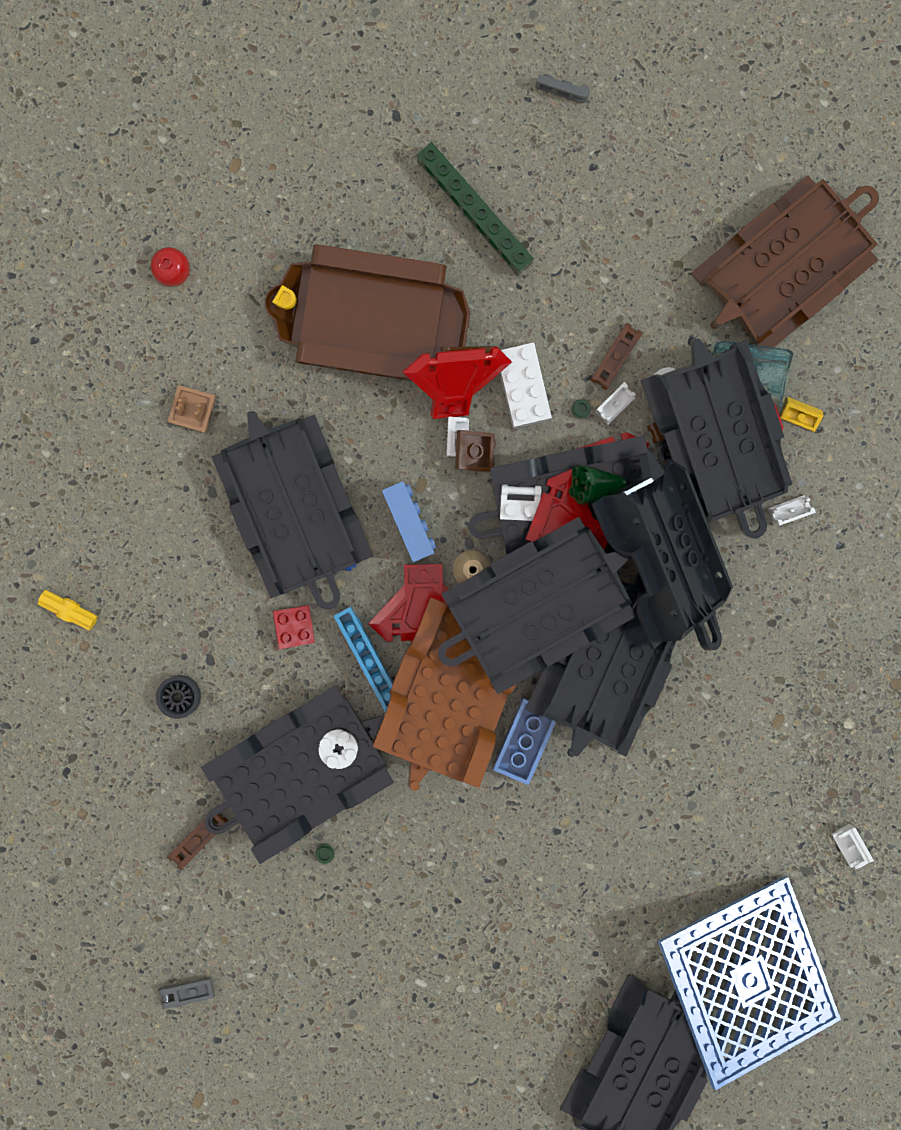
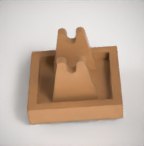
[168,385,216,433]

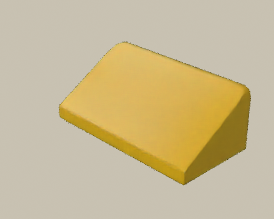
[780,397,824,432]

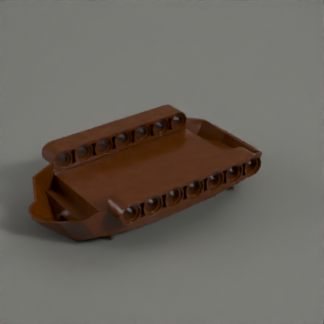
[265,244,471,381]

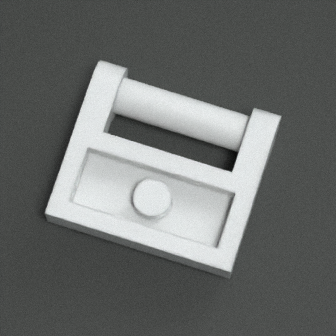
[500,484,541,521]

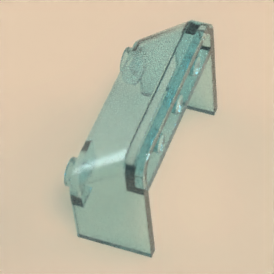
[711,341,793,407]

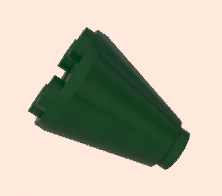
[569,465,626,505]

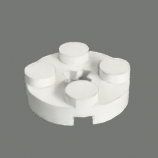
[319,729,358,769]

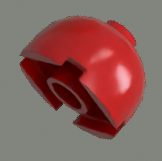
[150,247,190,287]

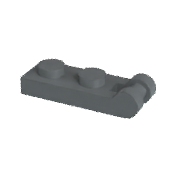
[535,74,590,104]
[158,977,215,1009]

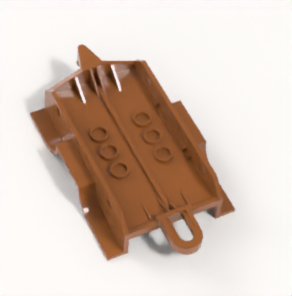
[372,598,517,791]

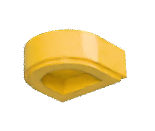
[272,285,296,310]

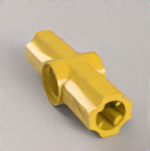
[38,590,98,631]

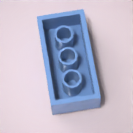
[382,481,436,562]
[492,696,556,785]

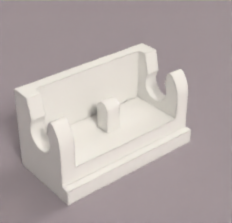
[595,382,635,425]
[447,417,469,457]
[768,495,816,526]
[831,824,874,869]

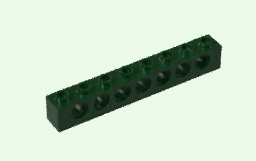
[417,141,534,276]

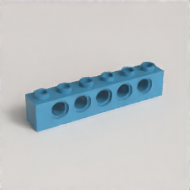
[334,606,393,713]

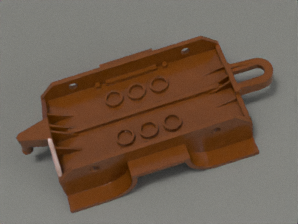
[691,175,879,358]

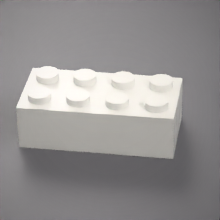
[500,343,552,429]

